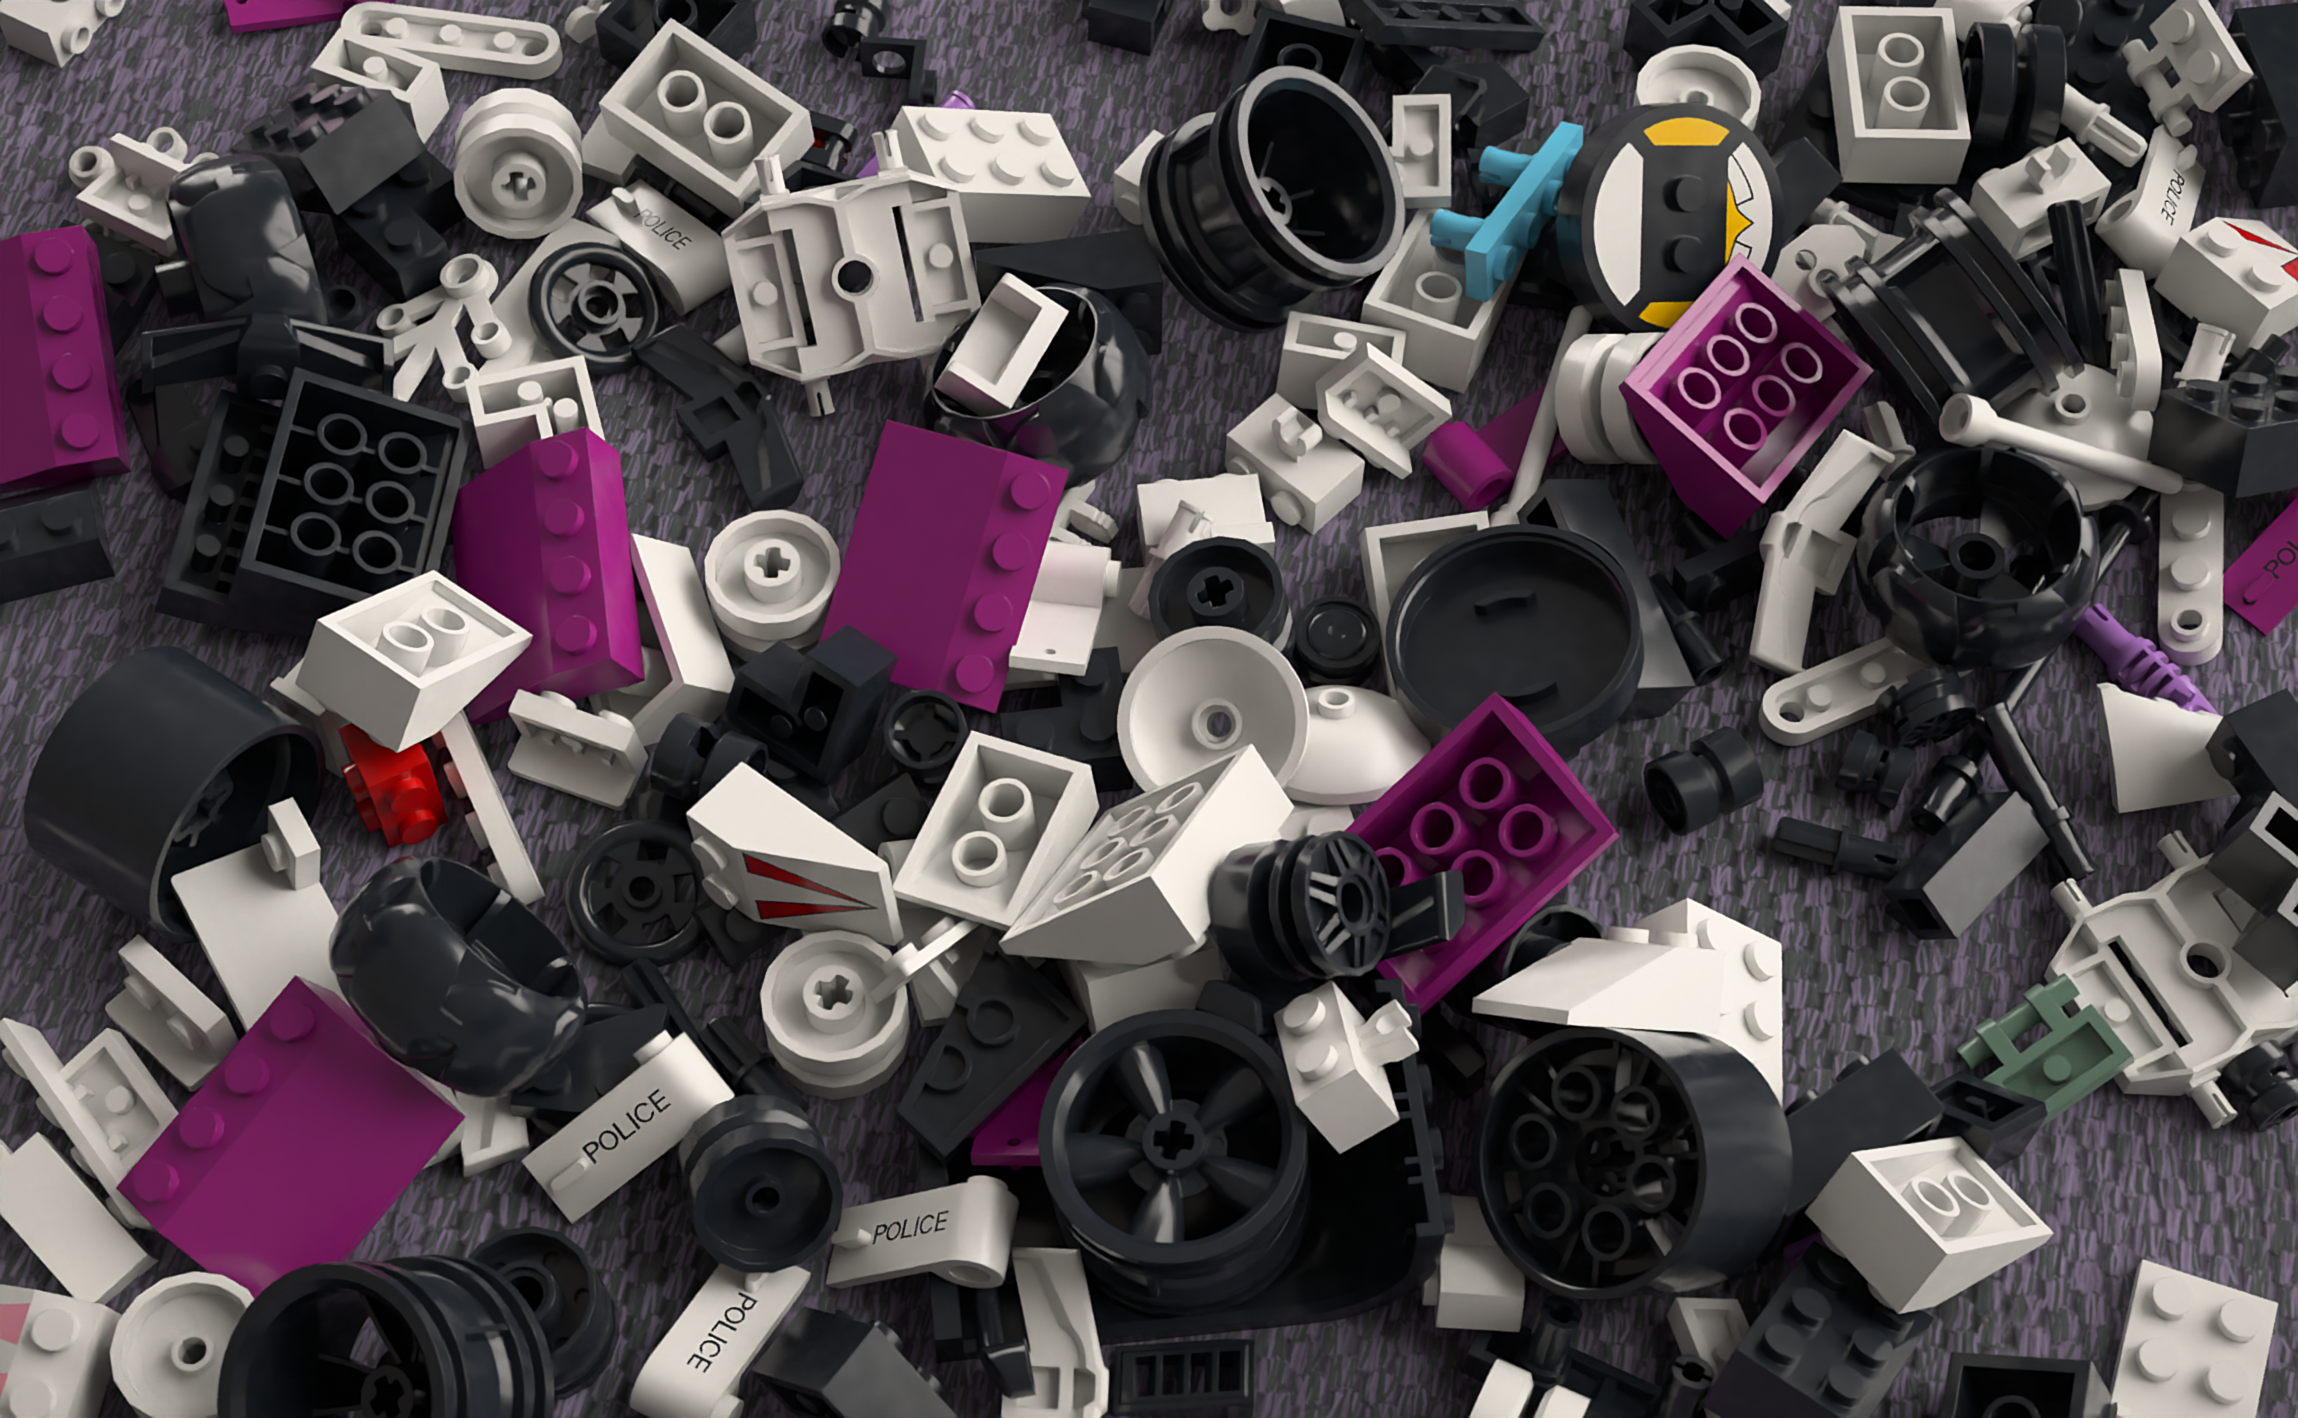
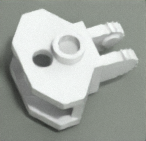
[1771,224,1866,354]

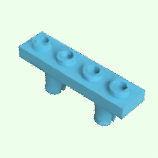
[1430,121,1583,302]

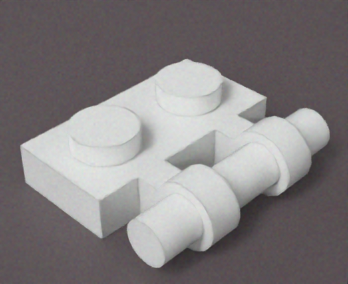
[2122,0,2254,137]

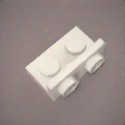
[105,934,239,1092]

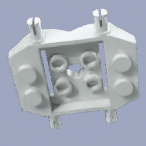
[721,129,982,417]
[2044,830,2298,1129]

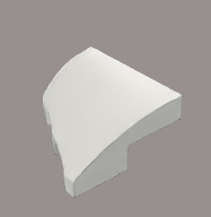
[2096,682,2239,813]

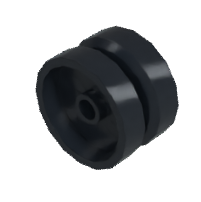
[1960,21,2066,151]
[1148,536,1297,662]
[675,1095,844,1273]

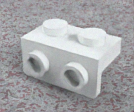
[75,133,192,257]
[1315,341,1452,479]
[508,689,648,811]

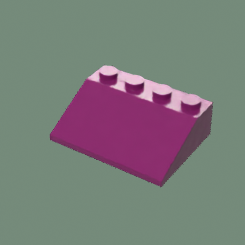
[0,225,131,494]
[1618,252,1874,540]
[818,420,1069,714]
[451,426,645,725]
[1344,692,1620,1017]
[116,975,466,1299]

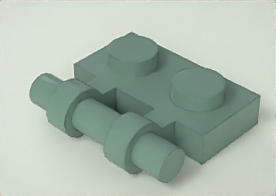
[1956,973,2134,1130]

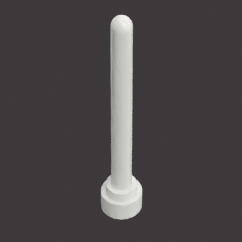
[1489,305,1593,527]
[1939,393,2183,494]

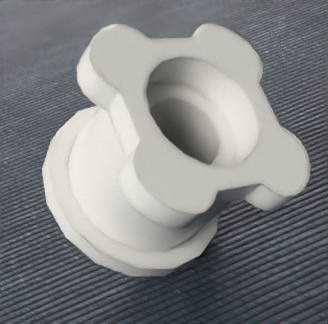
[1201,0,1257,35]

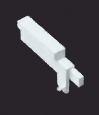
[478,217,624,376]
[0,1132,158,1305]

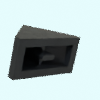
[1929,1071,2048,1171]

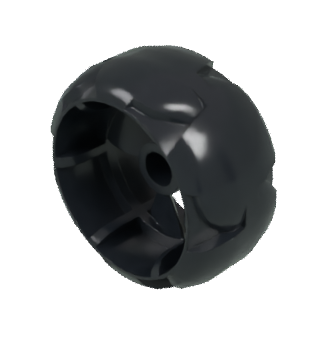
[154,154,329,385]
[920,283,1153,491]
[1854,442,2101,674]
[329,855,588,1099]

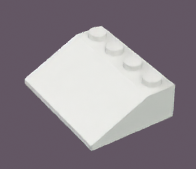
[999,743,1294,965]

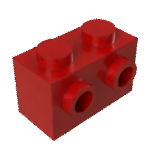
[338,722,449,848]

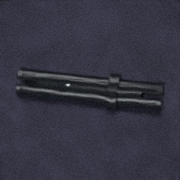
[1969,702,2099,884]

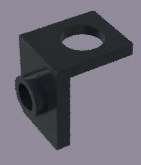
[860,36,938,107]

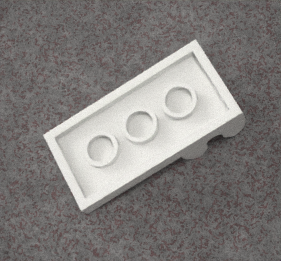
[2109,1259,2278,1418]

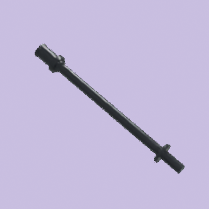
[1910,486,2160,836]

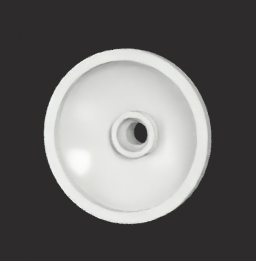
[1981,363,2153,512]
[1117,626,1310,792]
[1283,685,1431,805]

